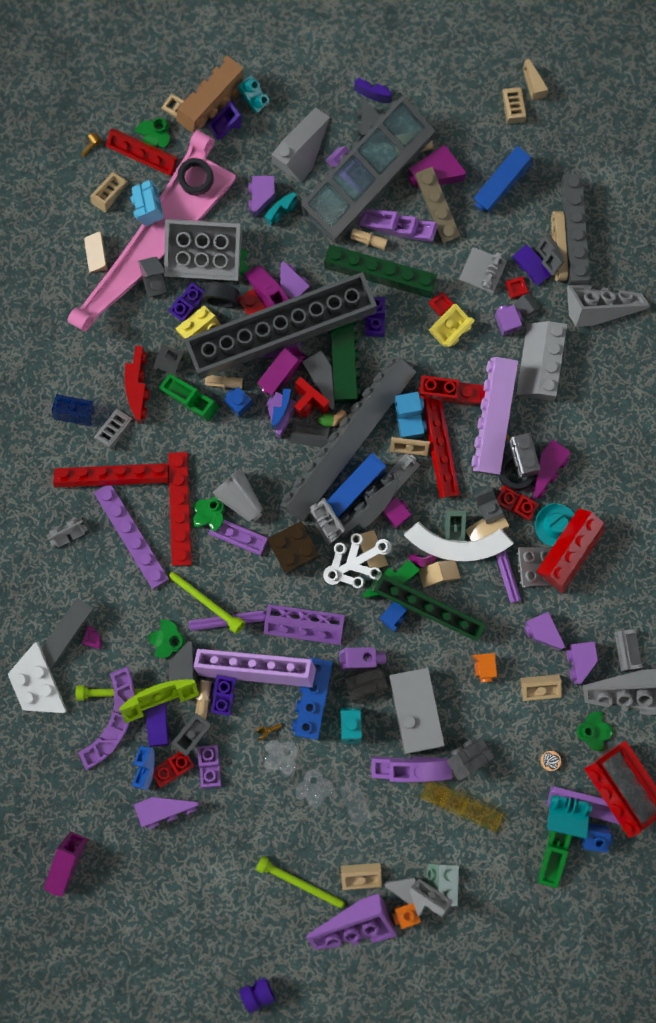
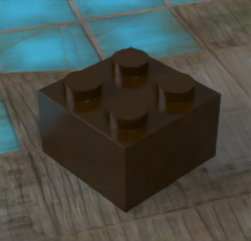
[267,521,319,576]

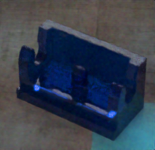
[51,394,94,427]

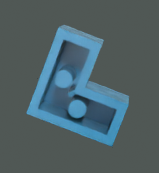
[394,392,427,439]

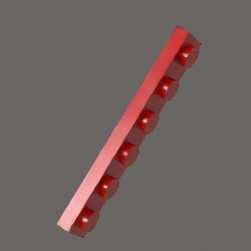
[419,389,460,498]
[168,452,192,566]
[53,463,169,488]

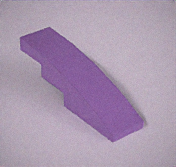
[359,209,438,242]

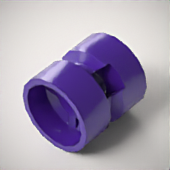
[239,977,276,1014]

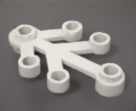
[323,533,392,588]

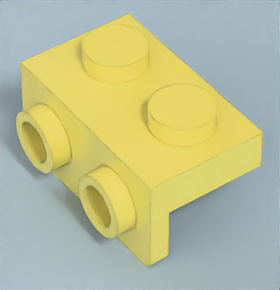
[429,304,475,347]
[175,306,221,339]

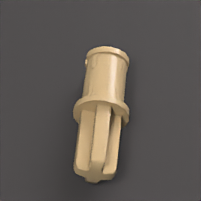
[350,229,388,250]
[205,374,243,390]
[195,680,212,719]

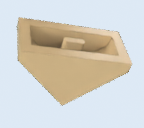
[419,560,460,588]

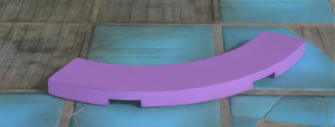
[78,666,135,770]

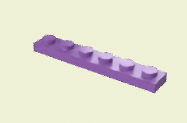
[94,485,169,589]

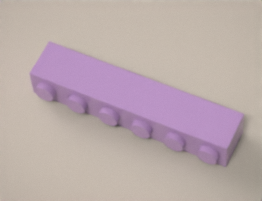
[471,357,518,475]
[193,649,316,687]

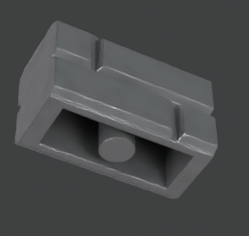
[509,433,541,478]
[447,738,494,780]

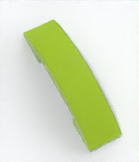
[119,679,199,724]

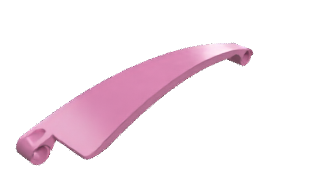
[68,130,236,332]

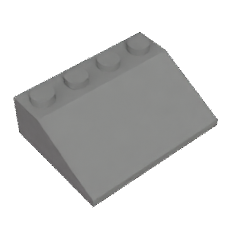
[164,218,243,281]

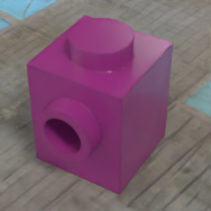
[382,497,411,529]

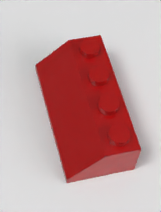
[536,509,605,593]

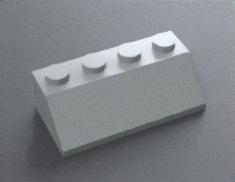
[516,321,567,402]

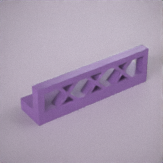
[264,604,345,645]
[547,786,632,824]

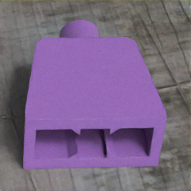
[339,647,386,671]

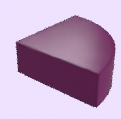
[409,554,436,567]
[81,625,101,650]

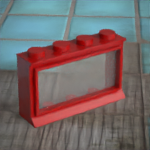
[584,741,656,838]

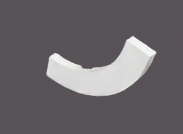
[404,522,513,561]

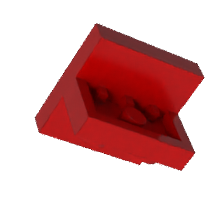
[294,377,330,420]

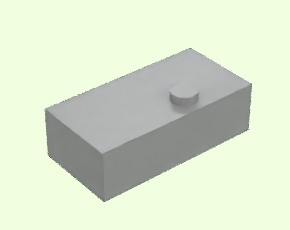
[389,668,444,754]

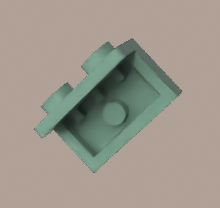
[426,864,459,907]

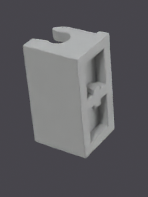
[614,629,643,671]

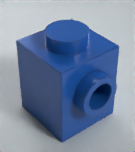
[225,387,253,418]
[582,823,613,853]

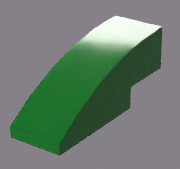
[159,373,219,422]
[362,559,420,599]
[538,830,572,888]

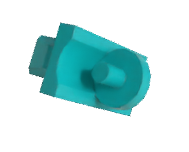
[237,75,270,114]

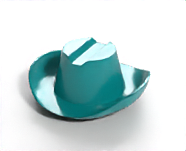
[535,503,574,546]

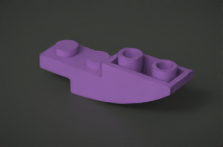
[371,756,452,782]

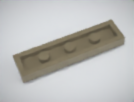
[414,167,460,244]

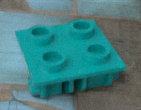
[547,794,592,839]

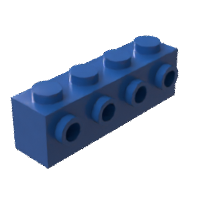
[292,657,333,740]

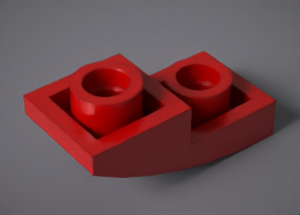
[496,485,539,521]
[153,752,194,788]

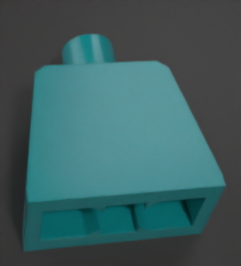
[341,707,362,745]

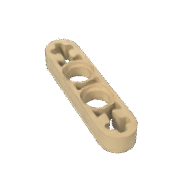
[551,211,568,281]

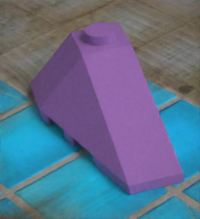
[307,893,397,950]

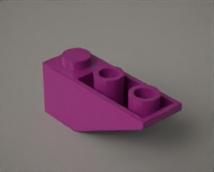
[244,265,289,308]
[532,439,571,501]

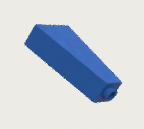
[473,146,533,212]
[327,453,386,519]

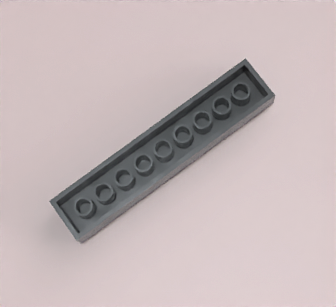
[184,272,377,380]

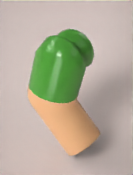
[318,409,347,427]

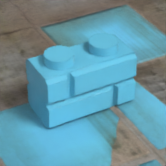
[131,180,164,226]

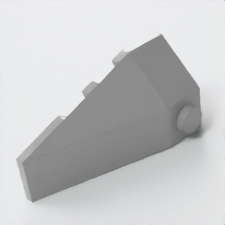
[272,107,330,183]
[567,285,650,327]
[583,669,656,715]

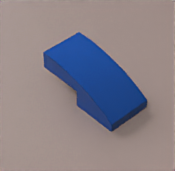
[272,389,291,430]
[132,746,155,791]

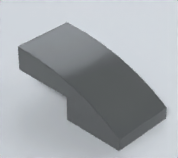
[536,235,564,276]

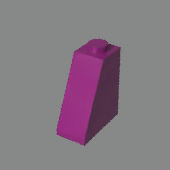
[407,144,466,189]
[258,346,309,395]
[44,831,88,897]

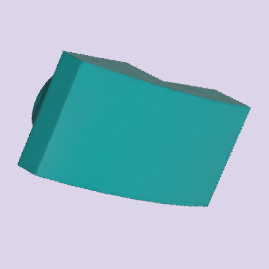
[265,192,298,227]

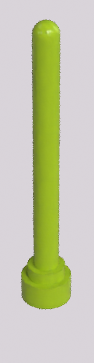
[169,572,245,634]
[75,685,148,701]
[255,855,345,908]

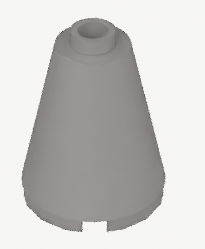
[212,469,263,522]

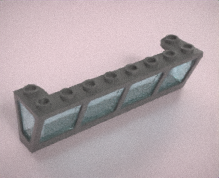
[301,96,435,243]

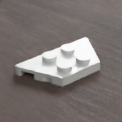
[8,642,67,713]

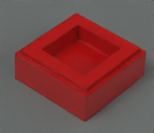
[505,276,529,300]
[428,291,454,317]

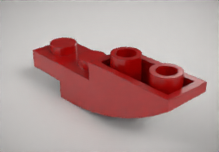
[124,345,150,424]
[419,375,485,406]

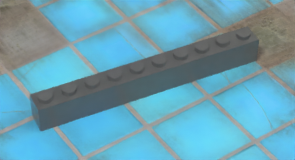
[280,357,416,521]

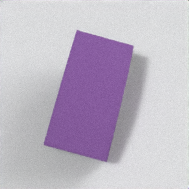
[198,745,221,789]

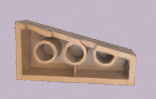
[176,55,244,133]

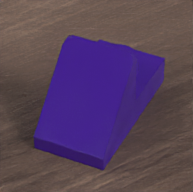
[207,101,242,140]

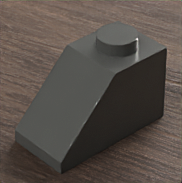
[166,641,195,681]

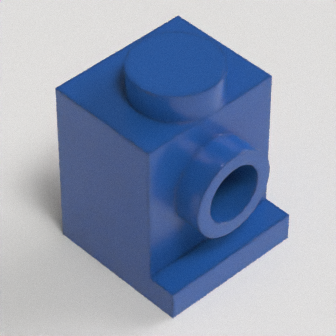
[379,602,408,632]

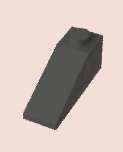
[302,351,335,413]

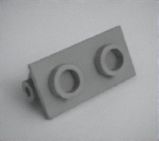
[387,453,420,493]
[47,517,88,548]

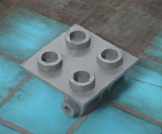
[459,247,507,294]
[309,498,345,546]
[516,547,551,588]

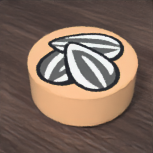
[540,751,561,771]

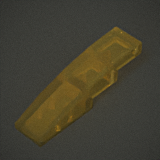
[420,781,504,833]

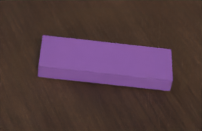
[208,520,268,556]

